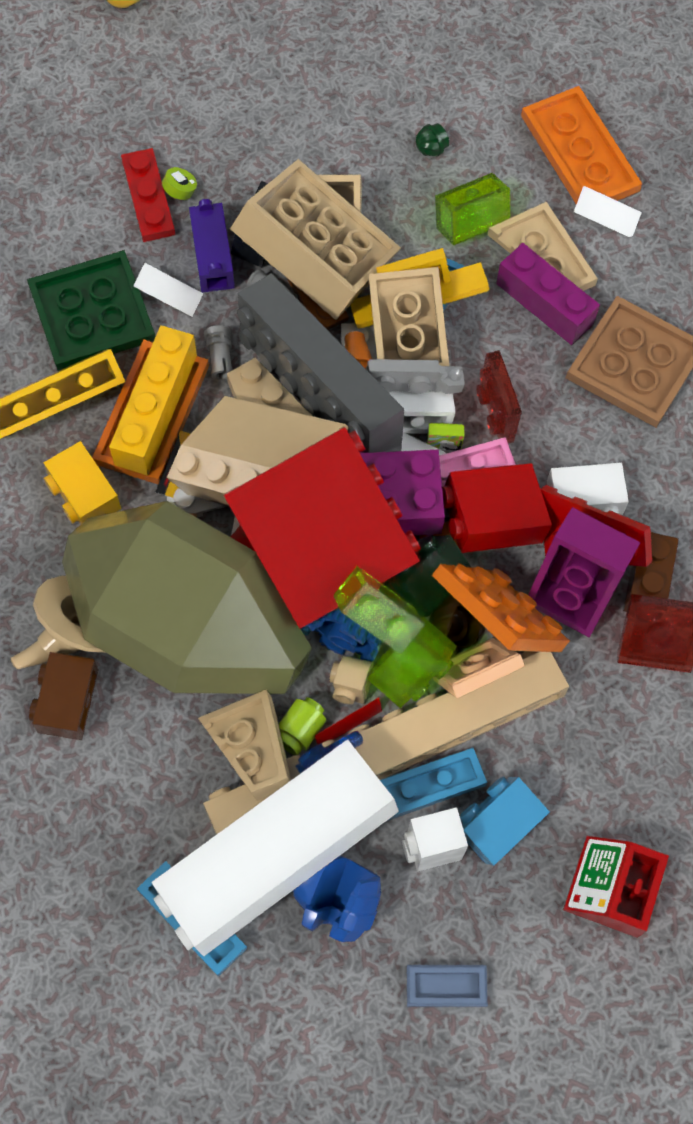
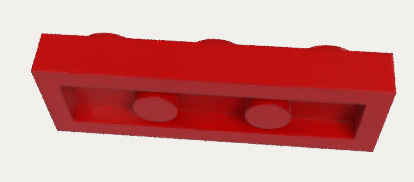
[121,148,176,242]

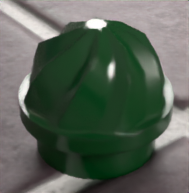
[416,123,449,156]

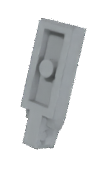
[366,359,465,394]

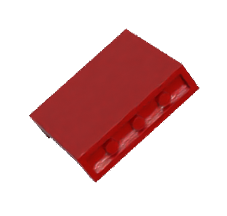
[223,426,421,629]

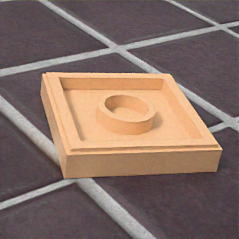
[429,638,525,698]

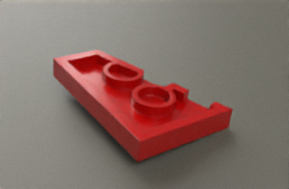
[540,485,652,567]

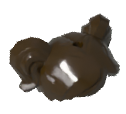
[410,591,483,655]

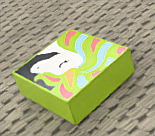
[427,423,464,450]

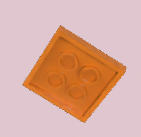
[432,564,570,652]

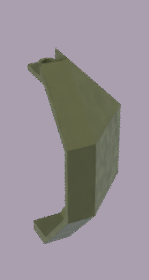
[62,501,312,694]

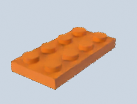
[521,86,642,204]
[92,340,209,485]

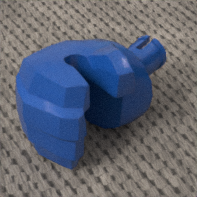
[293,855,381,942]

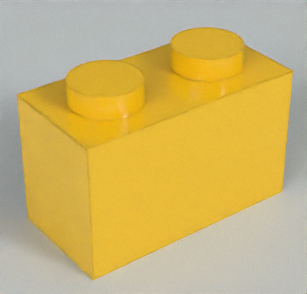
[43,441,122,524]

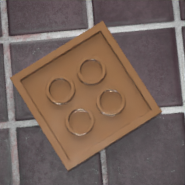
[566,296,693,428]

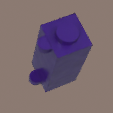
[189,199,235,293]

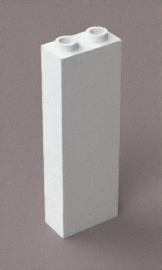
[151,739,399,957]

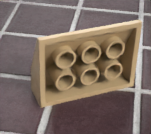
[230,159,401,320]
[167,396,349,506]

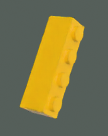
[109,325,197,475]
[0,349,126,439]

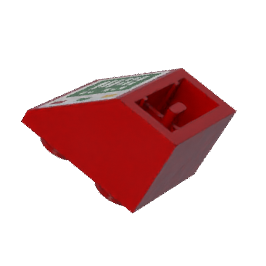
[563,836,669,938]

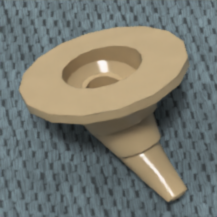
[11,576,105,669]

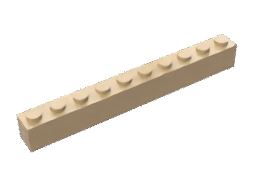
[203,651,569,835]

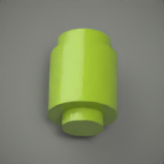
[278,697,327,756]

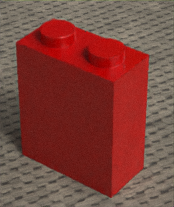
[442,463,552,553]

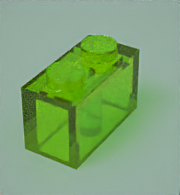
[435,173,510,246]
[333,566,425,654]
[367,616,457,708]

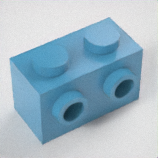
[460,776,550,866]

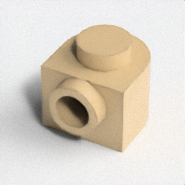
[330,655,374,704]

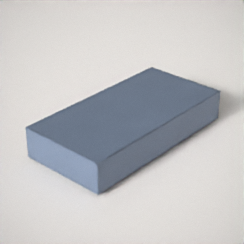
[406,965,488,1007]

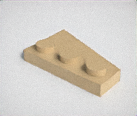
[488,202,598,291]
[227,358,312,416]
[198,690,292,801]

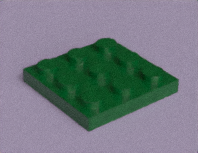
[27,250,156,371]

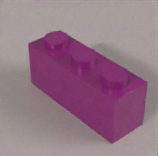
[496,242,600,345]

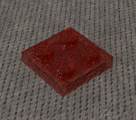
[476,350,522,444]
[617,594,693,673]

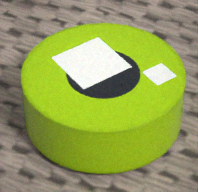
[162,167,197,200]

